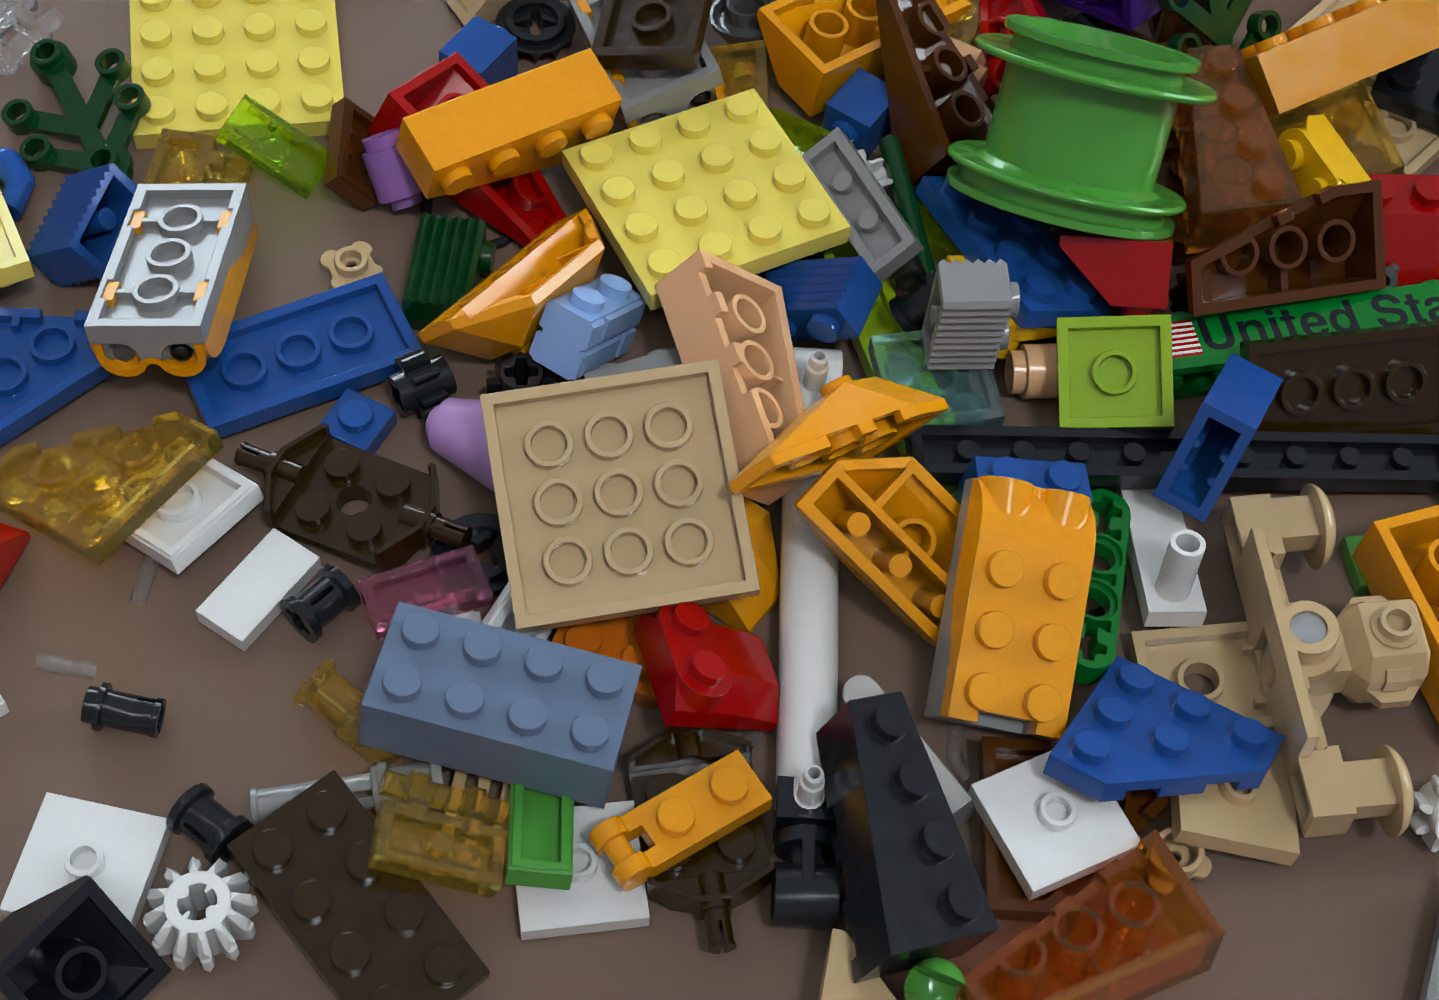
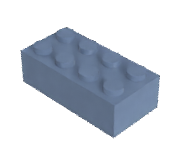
[359,601,642,809]

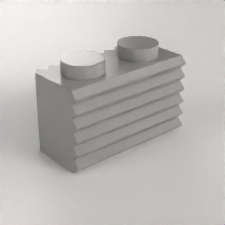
[921,259,1020,370]

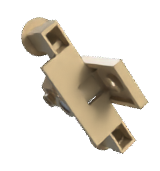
[1127,483,1431,838]

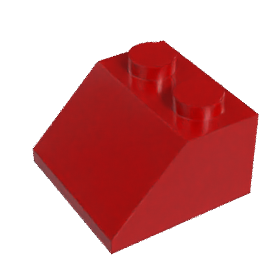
[1367,173,1439,286]
[1059,228,1173,316]

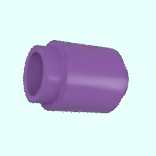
[362,127,423,211]

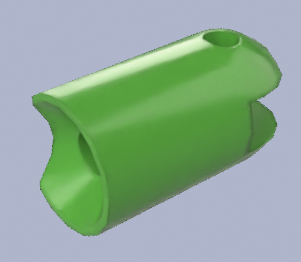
[903,957,967,1000]

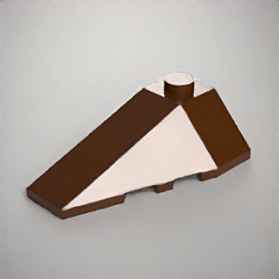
[876,0,997,186]
[1185,180,1386,316]

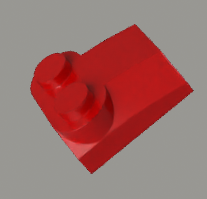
[633,602,779,731]

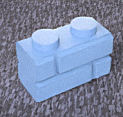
[529,274,646,381]

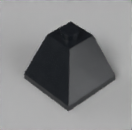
[0,875,171,1000]

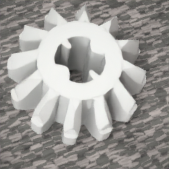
[143,856,259,973]

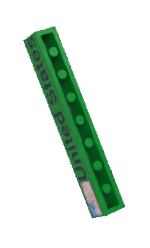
[1171,279,1439,400]

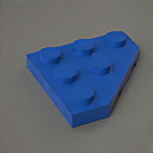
[0,307,113,447]
[1043,655,1285,802]

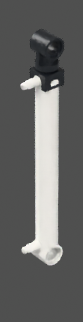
[770,347,843,931]

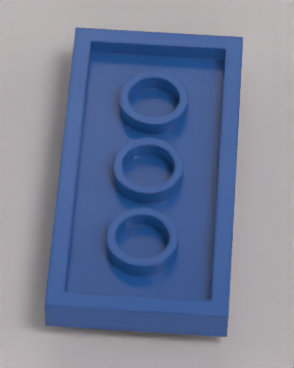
[915,176,1114,328]
[183,272,423,441]

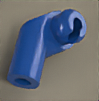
[0,147,36,221]

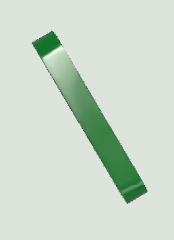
[1074,489,1131,685]

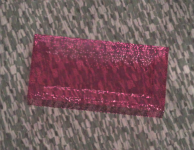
[357,545,493,640]

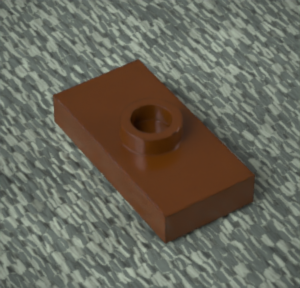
[324,97,377,212]

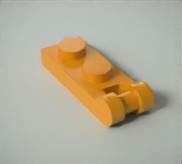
[588,749,773,891]

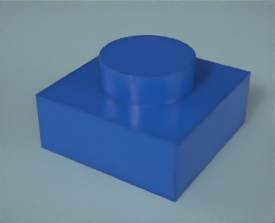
[319,387,397,454]

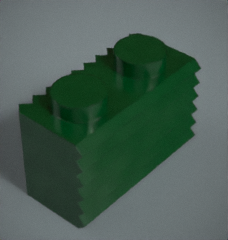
[402,212,496,330]

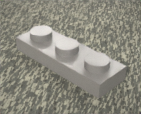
[802,127,924,282]

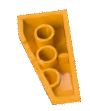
[728,375,949,495]

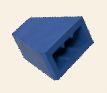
[1153,353,1283,523]

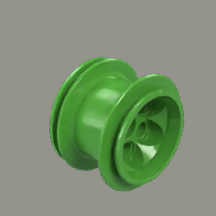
[946,14,1218,240]

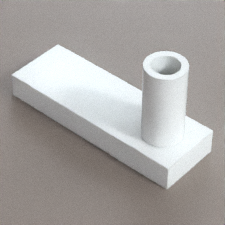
[1115,488,1207,627]

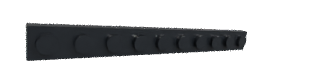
[904,425,1439,493]

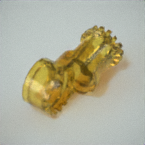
[293,658,403,765]

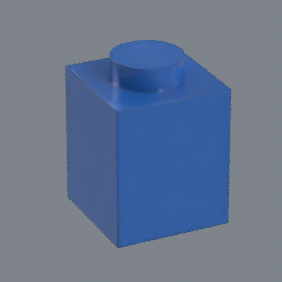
[438,15,518,85]
[821,68,891,159]

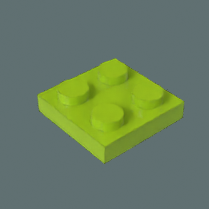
[1056,314,1175,429]

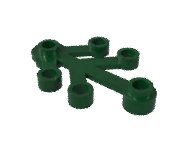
[1158,0,1282,112]
[1,38,151,180]

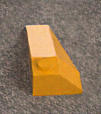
[756,0,971,117]

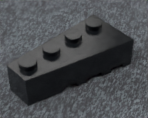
[816,691,999,984]

